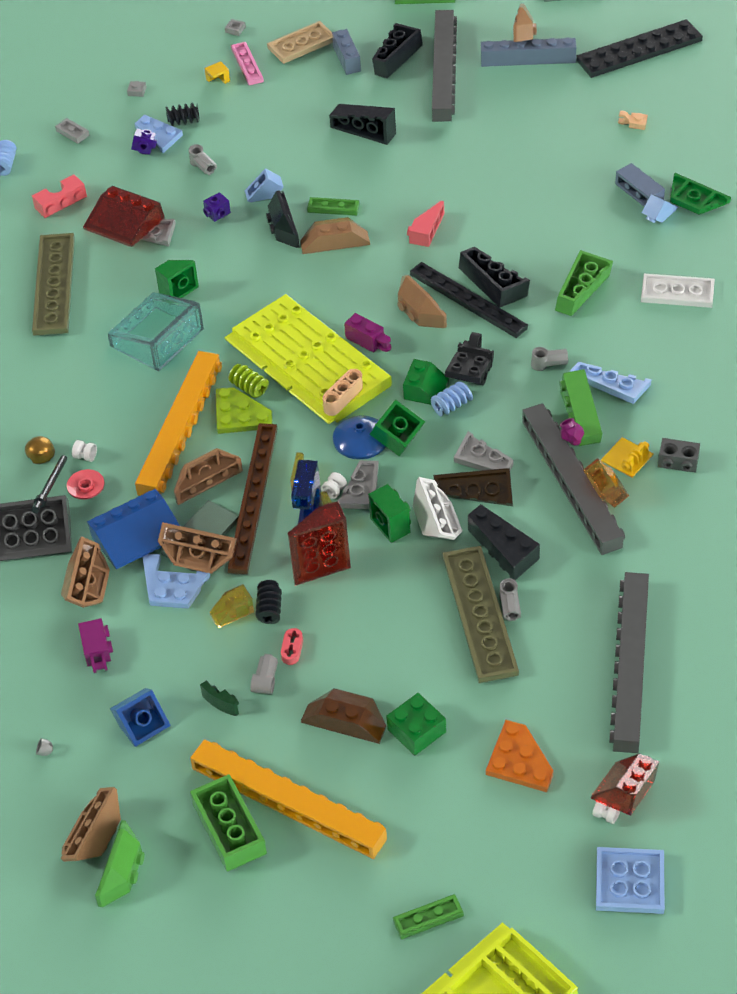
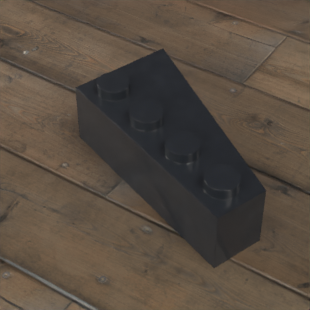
[372,23,423,78]
[329,104,396,145]
[458,247,530,308]
[468,504,540,580]

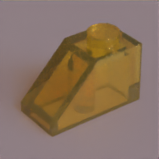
[210,584,254,628]

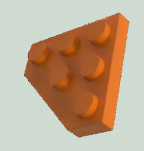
[486,720,554,792]

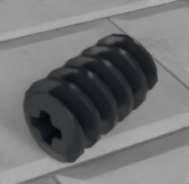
[165,102,200,126]
[255,580,282,624]

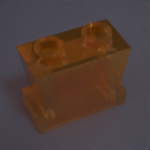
[583,458,629,508]

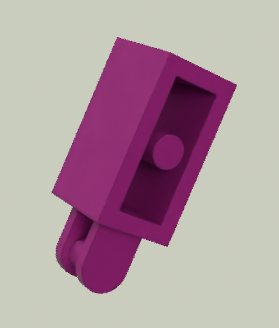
[344,313,391,353]
[78,618,113,673]

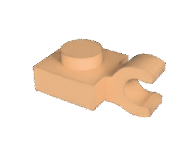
[618,111,648,130]

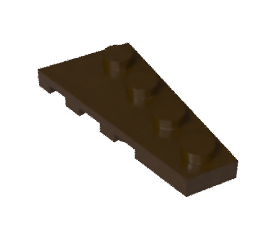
[433,468,513,506]

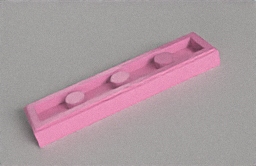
[231,42,264,86]

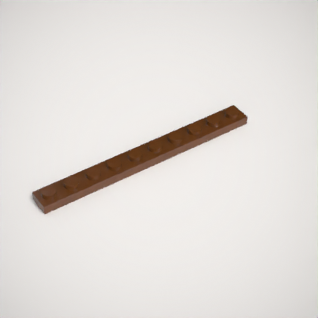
[228,423,278,575]

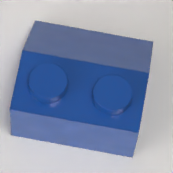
[110,688,171,747]

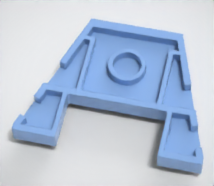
[143,554,210,609]

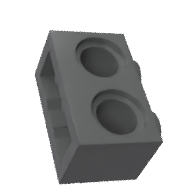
[658,438,700,473]

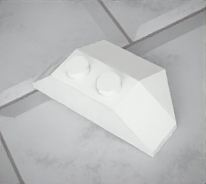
[412,477,462,540]

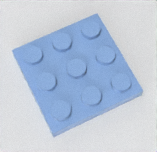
[596,847,665,914]

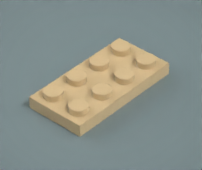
[267,21,333,64]

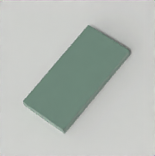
[161,500,239,571]

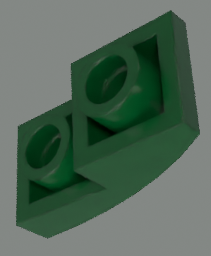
[200,680,239,716]

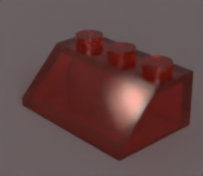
[591,753,659,816]

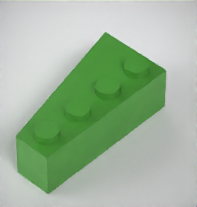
[555,250,613,316]
[559,369,602,446]

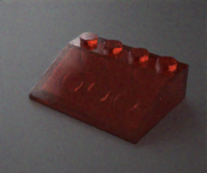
[83,186,165,247]
[287,501,351,586]

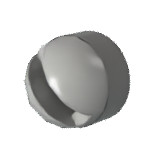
[36,738,53,756]

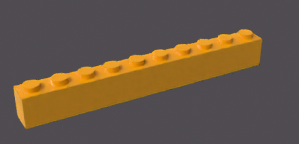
[135,351,222,496]
[190,739,387,859]

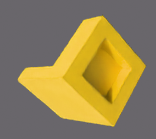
[204,61,230,84]

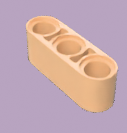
[323,369,363,416]

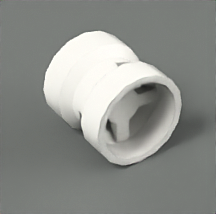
[72,440,97,462]
[321,472,347,499]
[593,796,622,824]

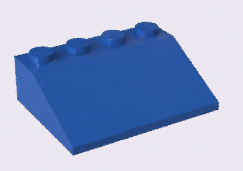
[87,489,180,569]

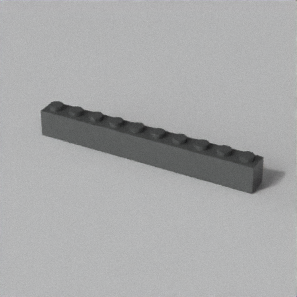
[432,10,457,122]
[522,403,625,555]
[609,572,649,754]

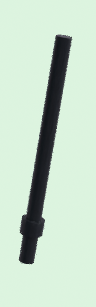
[32,455,67,514]

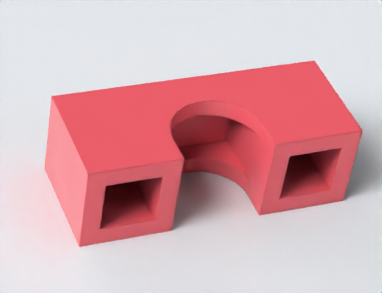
[32,174,87,218]

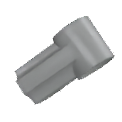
[189,144,217,175]
[531,347,568,371]
[499,578,521,621]
[251,654,278,695]

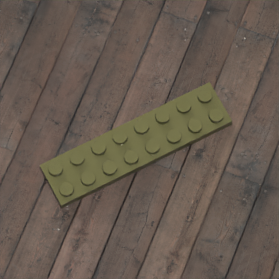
[32,233,75,336]
[442,546,519,683]

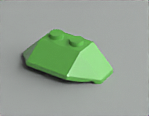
[95,820,145,907]

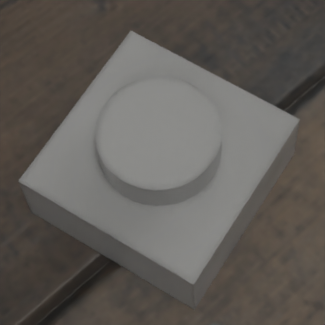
[225,19,246,36]
[127,81,146,97]

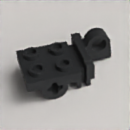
[445,332,494,385]

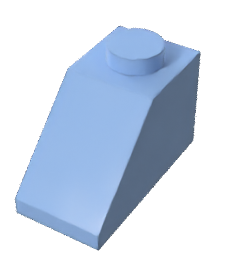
[245,168,283,203]
[642,194,678,223]

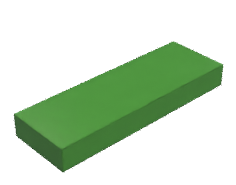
[307,197,360,216]
[393,894,464,940]

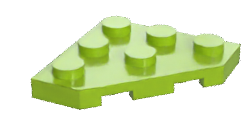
[216,387,273,434]

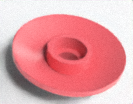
[67,469,105,499]

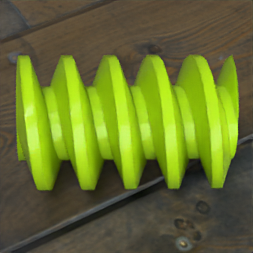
[228,364,269,398]

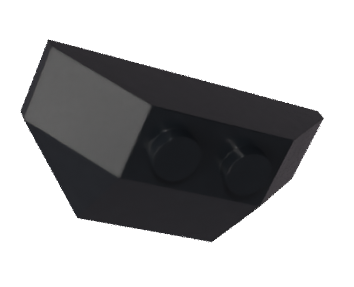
[266,190,300,248]

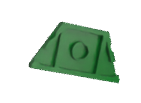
[670,173,731,215]

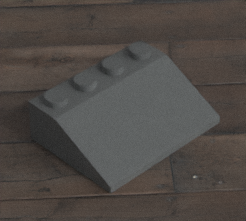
[0,495,72,561]

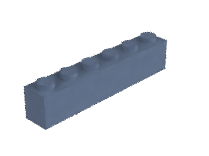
[481,37,576,67]

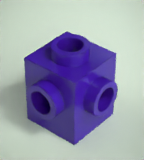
[131,128,157,154]
[203,192,231,222]

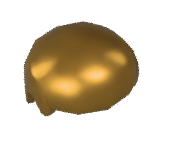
[25,436,55,464]

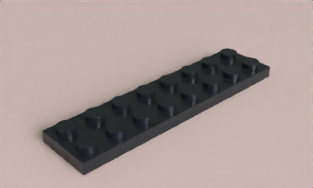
[576,19,703,78]

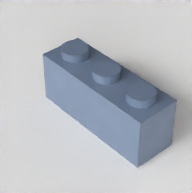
[332,29,361,75]
[615,163,665,207]

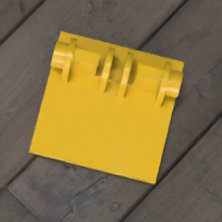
[601,437,654,478]

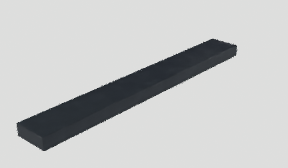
[410,262,528,338]

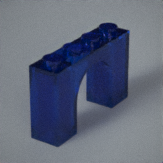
[291,460,323,547]

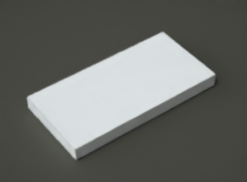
[641,273,715,308]

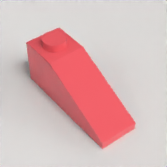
[407,201,445,247]

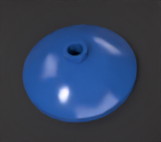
[333,415,386,459]

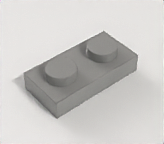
[55,118,90,144]

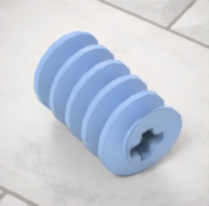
[0,140,17,176]
[431,381,473,417]

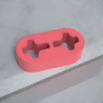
[281,628,303,665]

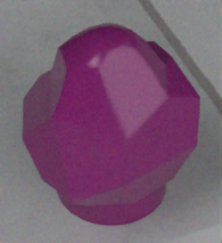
[560,418,585,446]

